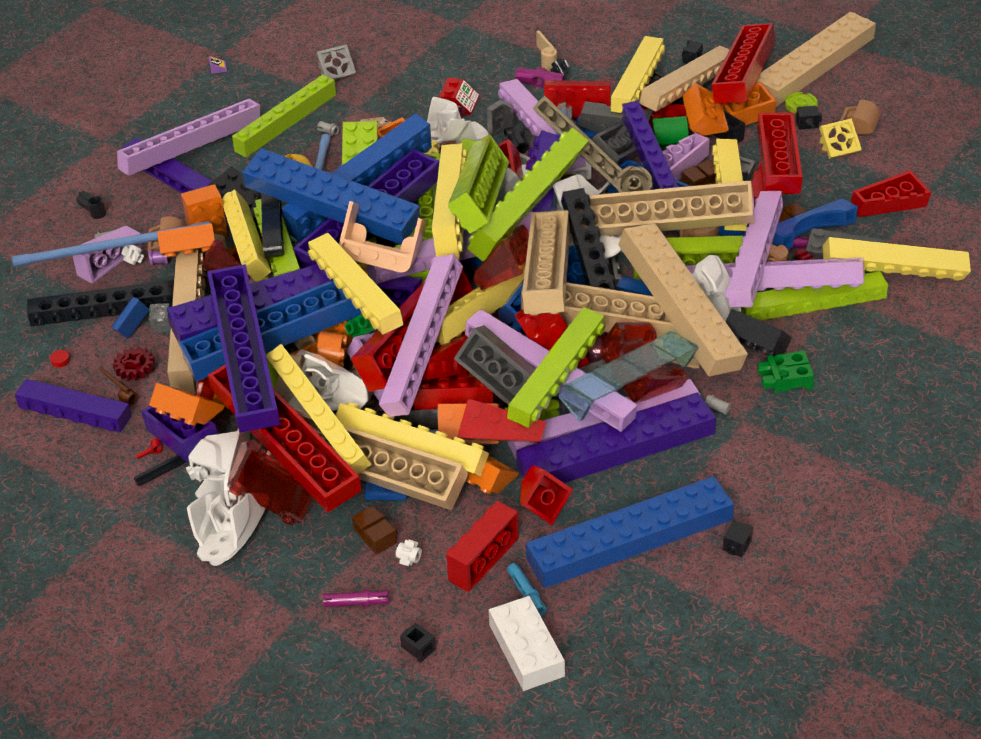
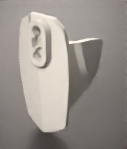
[188,429,251,508]
[187,491,269,566]

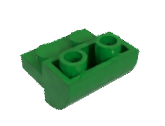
[652,116,688,151]

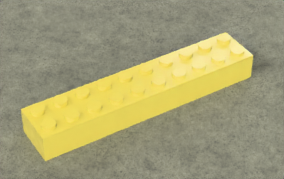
[432,143,467,259]

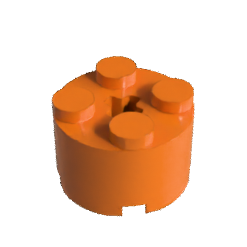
[317,332,348,368]

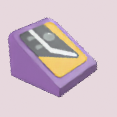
[209,56,227,74]

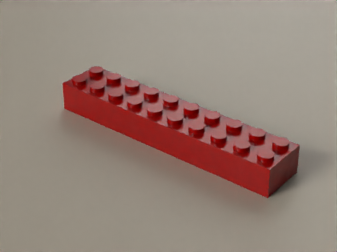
[712,23,776,105]
[351,269,473,392]
[208,364,361,513]

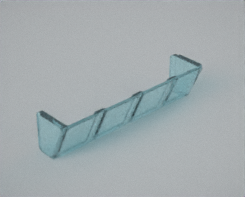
[559,332,698,421]

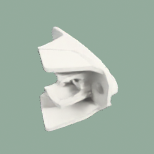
[427,97,488,148]
[692,255,741,321]
[288,353,368,414]

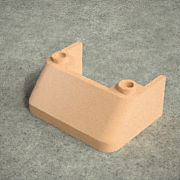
[339,201,427,273]

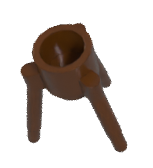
[96,367,138,407]

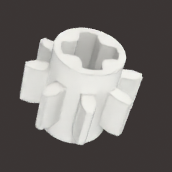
[121,245,144,265]
[186,462,211,482]
[396,539,422,567]

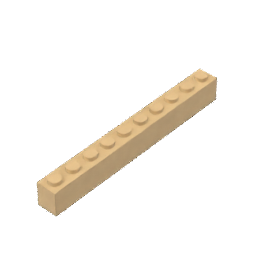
[639,46,729,111]

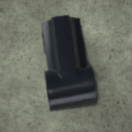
[504,125,529,154]
[76,190,106,219]

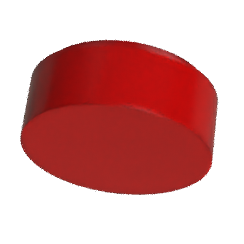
[50,350,70,368]

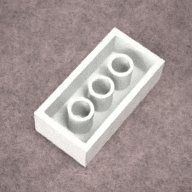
[489,596,565,691]

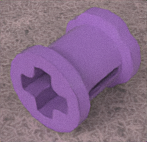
[149,250,169,266]

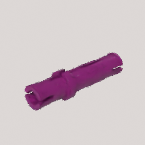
[323,590,389,607]

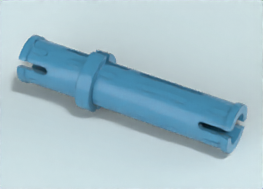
[507,563,547,616]

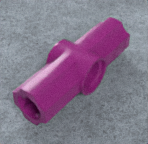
[515,67,565,88]

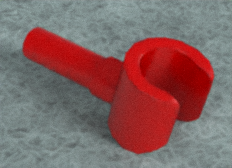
[136,438,162,459]

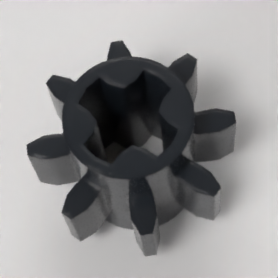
[550,58,570,75]

